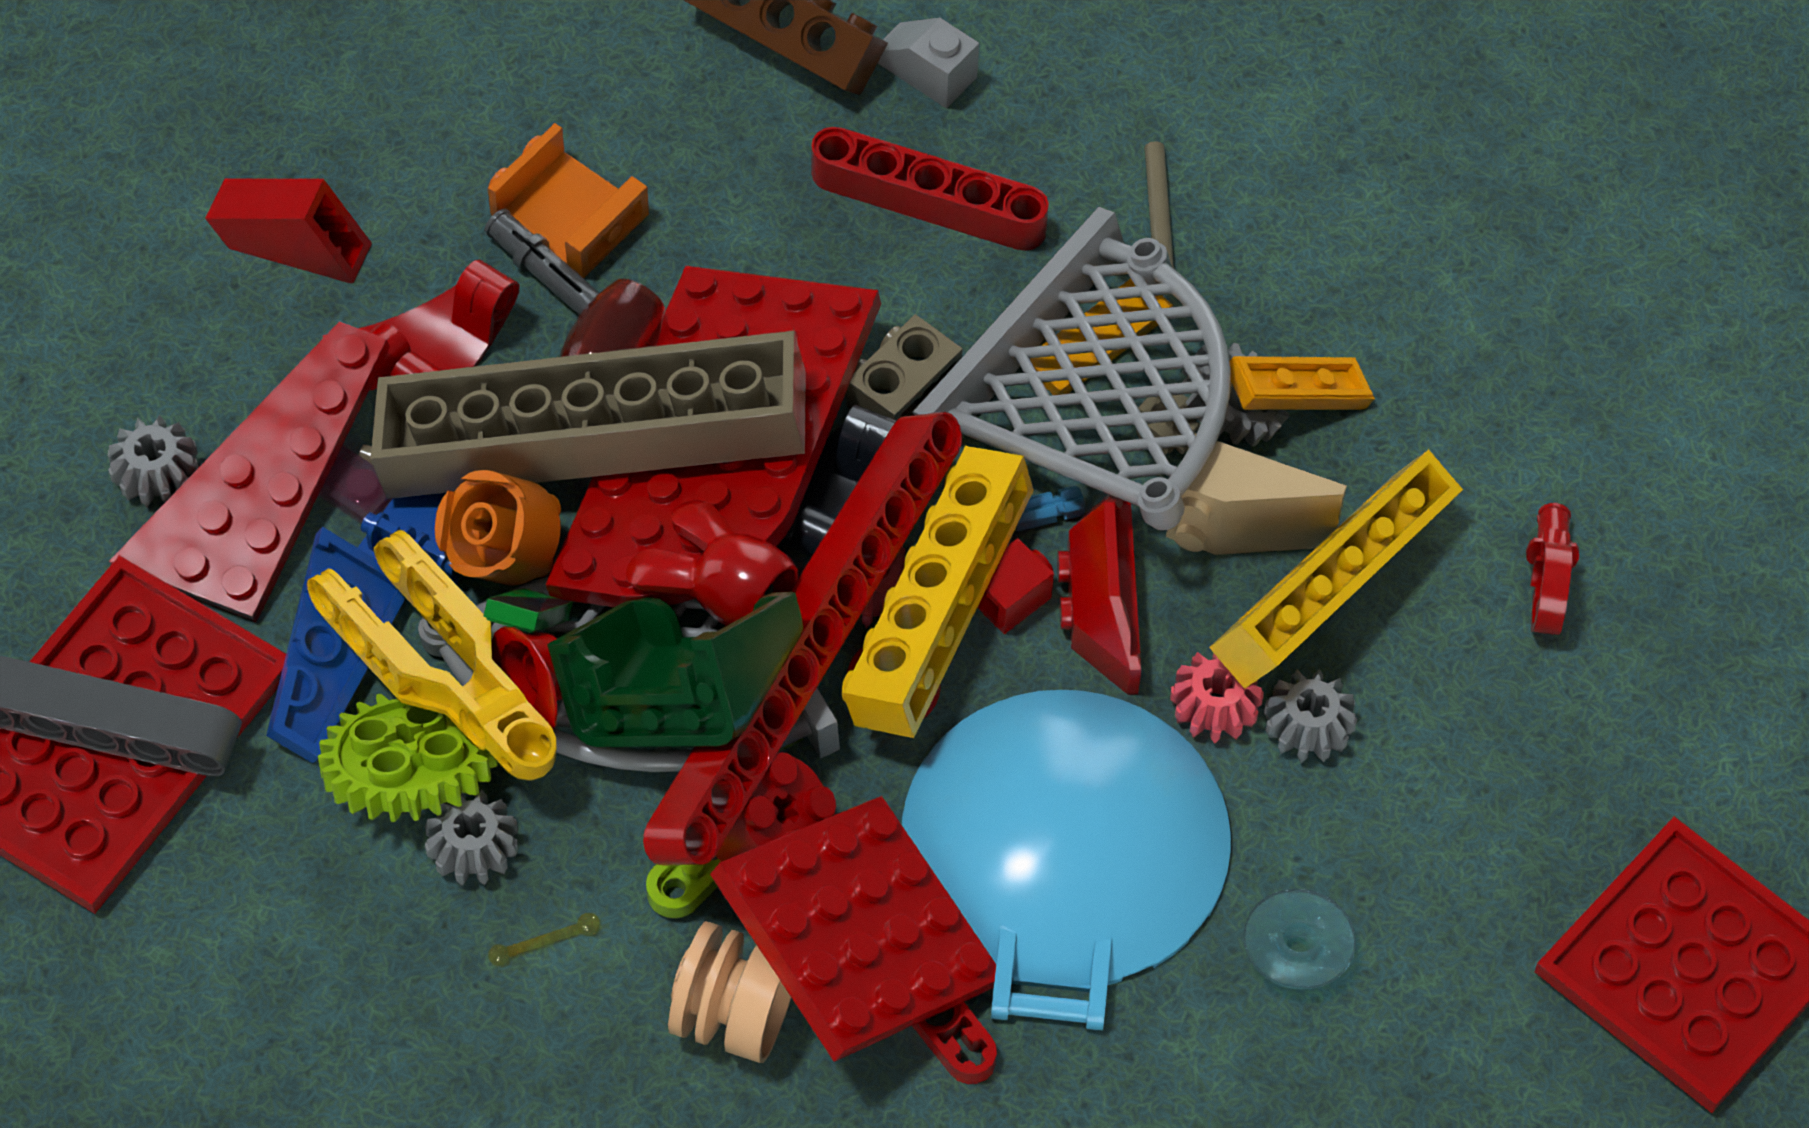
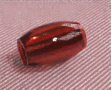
[559,279,665,357]

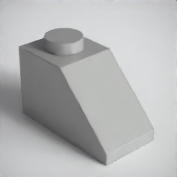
[878,18,979,109]

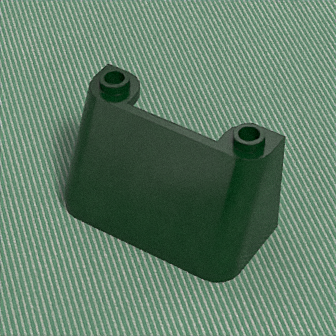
[547,592,803,747]

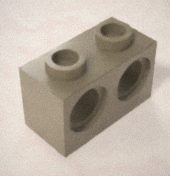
[847,314,963,420]

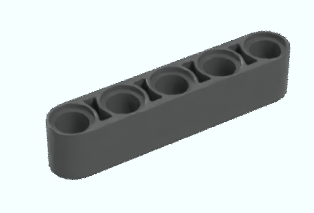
[0,656,242,776]

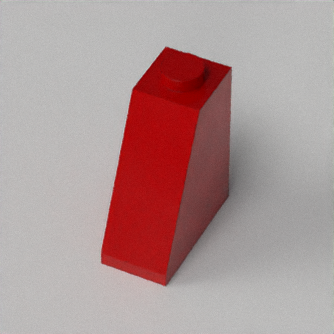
[205,178,372,283]

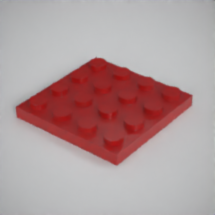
[710,796,996,1062]
[1534,816,1809,1113]

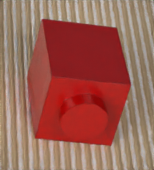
[977,538,1054,634]

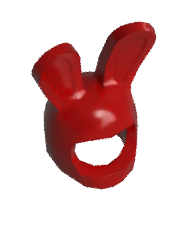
[625,500,798,626]

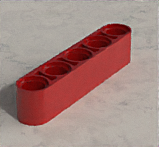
[811,127,1049,251]

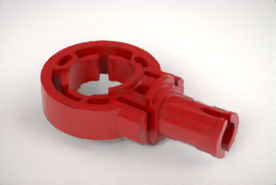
[1526,503,1579,635]

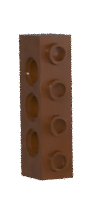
[684,0,888,95]

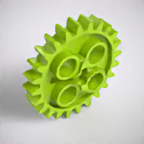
[318,693,498,822]

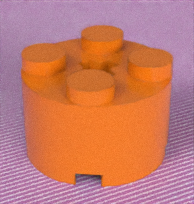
[435,470,561,586]

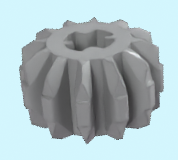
[108,415,199,508]
[1264,669,1357,763]
[425,789,518,886]

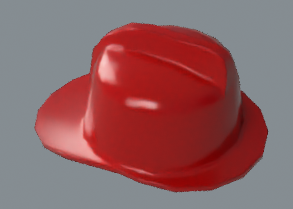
[491,626,562,731]

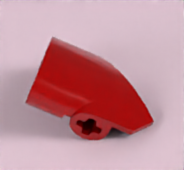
[322,259,520,391]

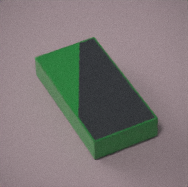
[483,588,573,633]

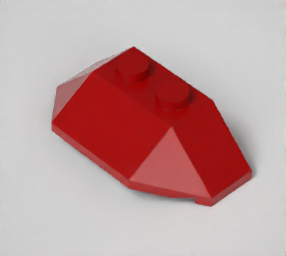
[1057,494,1141,695]

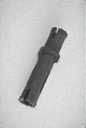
[484,209,614,328]

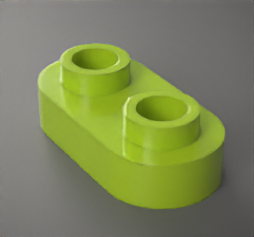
[646,859,720,918]

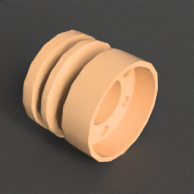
[668,921,791,1063]

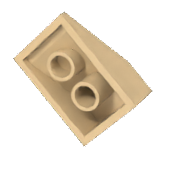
[1166,433,1347,555]

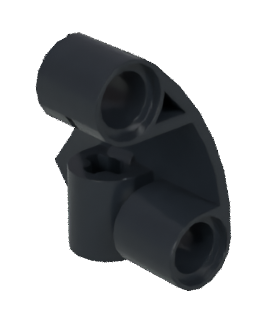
[776,405,897,557]

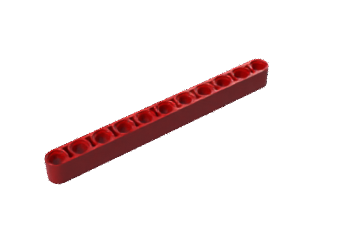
[643,412,962,866]

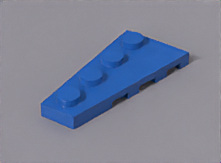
[266,526,405,763]

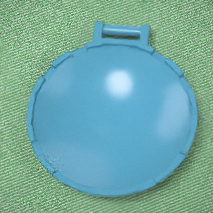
[902,690,1231,1031]

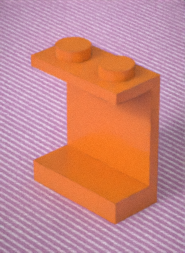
[488,123,649,279]

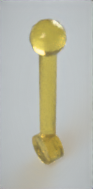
[488,913,600,966]

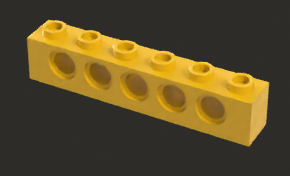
[842,446,1034,738]
[1209,449,1463,689]

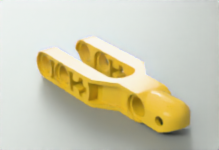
[307,530,557,781]

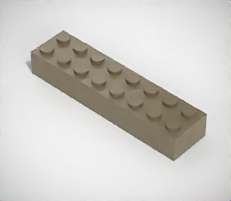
[371,331,806,499]

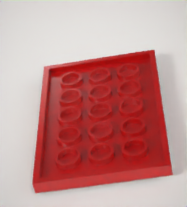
[0,555,286,914]

